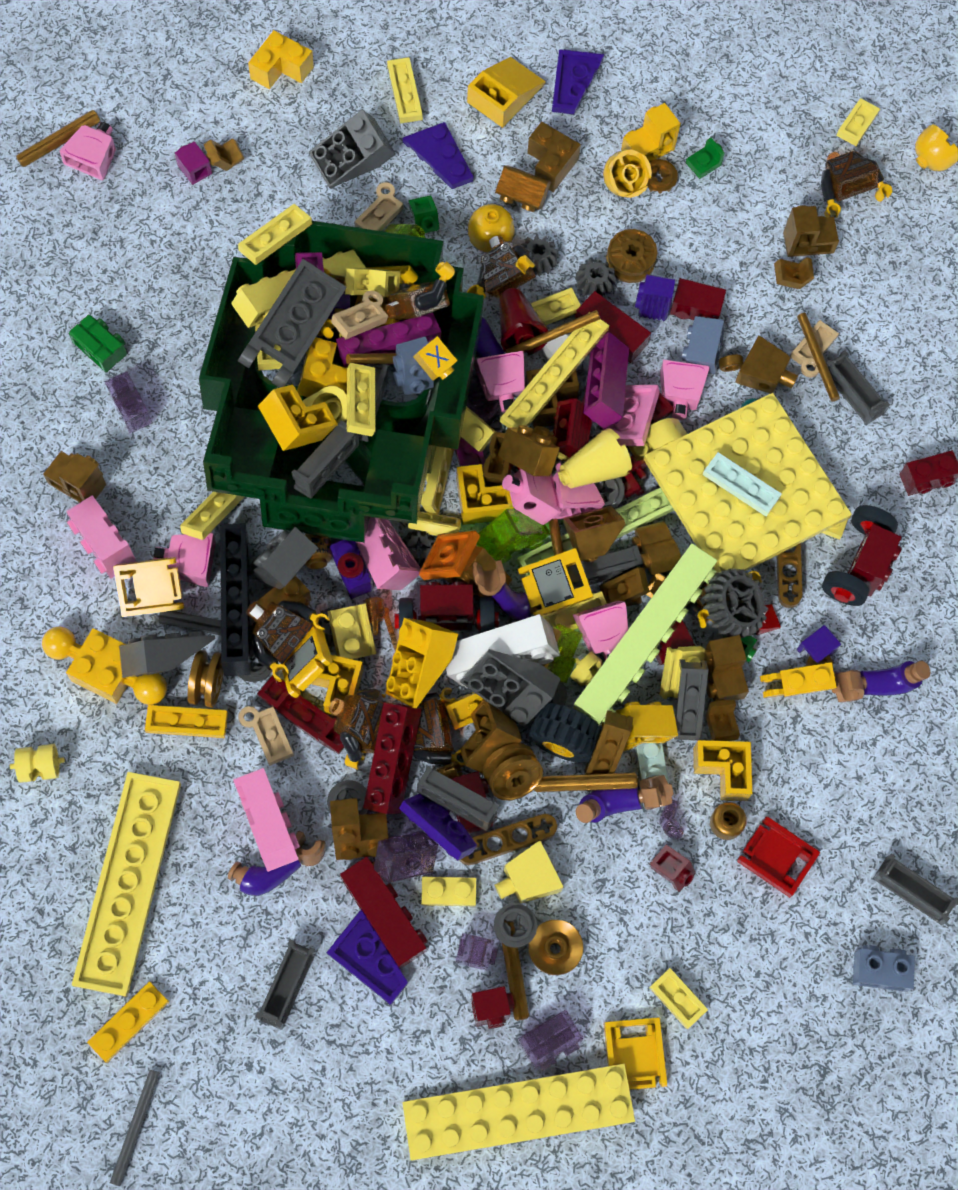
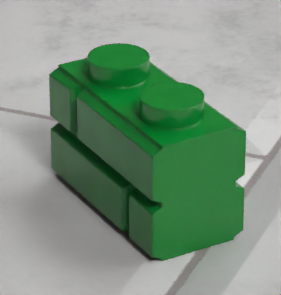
[68,314,127,373]

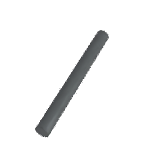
[110,1070,160,1186]

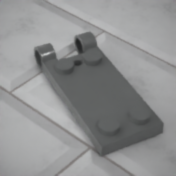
[238,259,347,388]

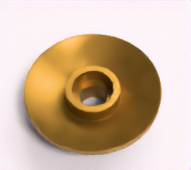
[528,920,583,975]

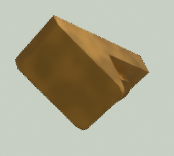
[600,567,650,606]

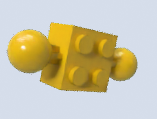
[42,626,167,705]

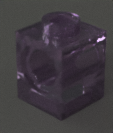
[455,933,498,971]

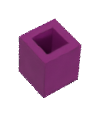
[174,141,212,185]

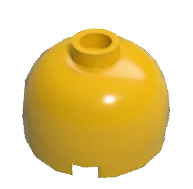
[915,124,958,172]
[603,149,652,198]
[468,204,515,253]

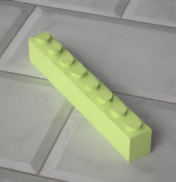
[573,543,718,726]

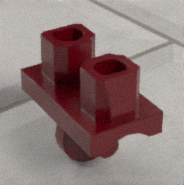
[622,455,647,498]

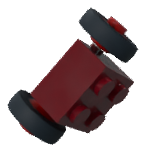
[822,505,902,606]
[394,582,499,634]

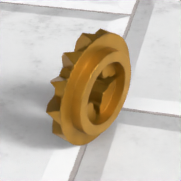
[646,159,678,194]

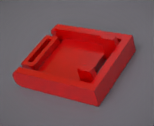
[737,817,821,898]

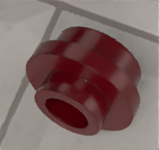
[338,553,364,578]

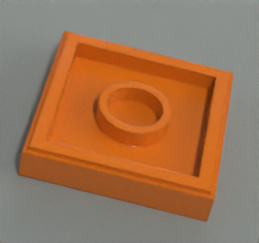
[418,530,480,580]

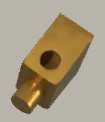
[735,335,798,394]

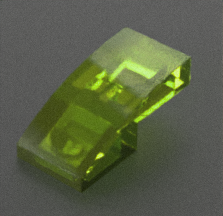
[547,623,583,683]

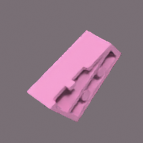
[66,495,136,579]
[355,517,421,590]
[233,768,300,872]

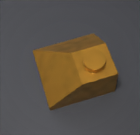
[563,506,625,562]

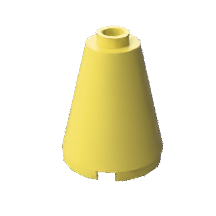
[558,428,632,488]

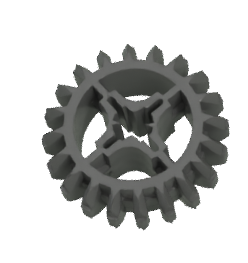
[702,568,768,638]

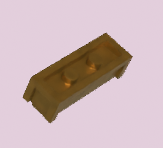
[584,710,633,775]

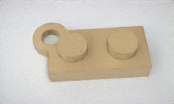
[354,182,404,231]
[331,290,388,339]
[790,320,839,378]
[238,706,294,766]

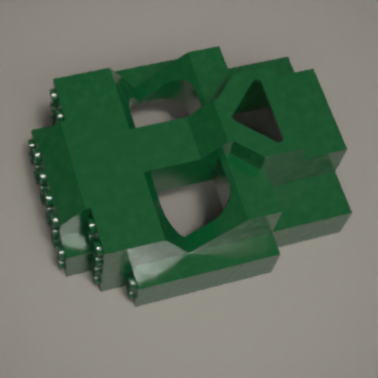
[199,221,484,543]

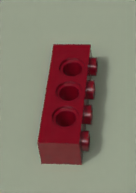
[363,702,421,814]

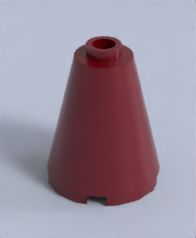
[499,288,548,355]

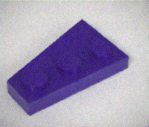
[552,49,604,115]
[402,122,474,189]
[399,794,477,861]
[326,910,408,1006]

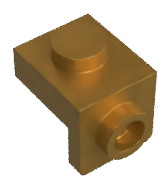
[203,139,244,171]
[774,257,814,289]
[705,699,740,741]

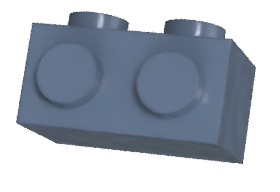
[682,316,725,374]
[393,337,434,395]
[852,945,915,992]

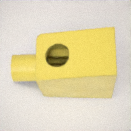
[494,841,563,904]

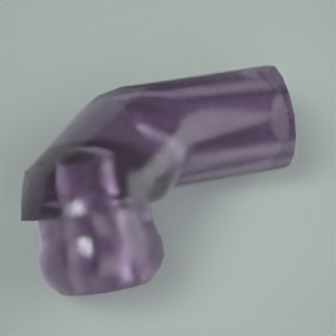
[659,800,684,839]

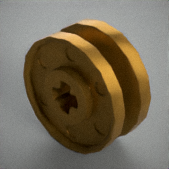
[606,229,658,283]
[187,650,223,708]
[483,743,543,801]

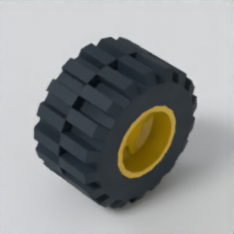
[528,703,602,762]

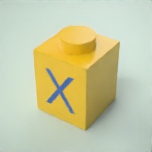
[413,336,457,381]

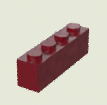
[340,857,428,969]

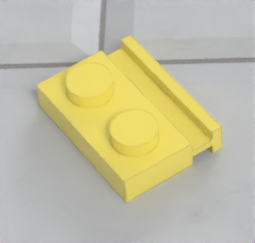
[327,603,376,659]
[659,646,706,699]

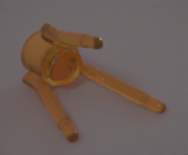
[364,597,398,651]

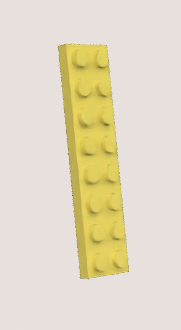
[72,772,181,997]
[402,1064,635,1161]

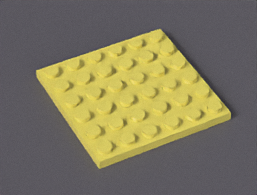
[643,393,852,575]

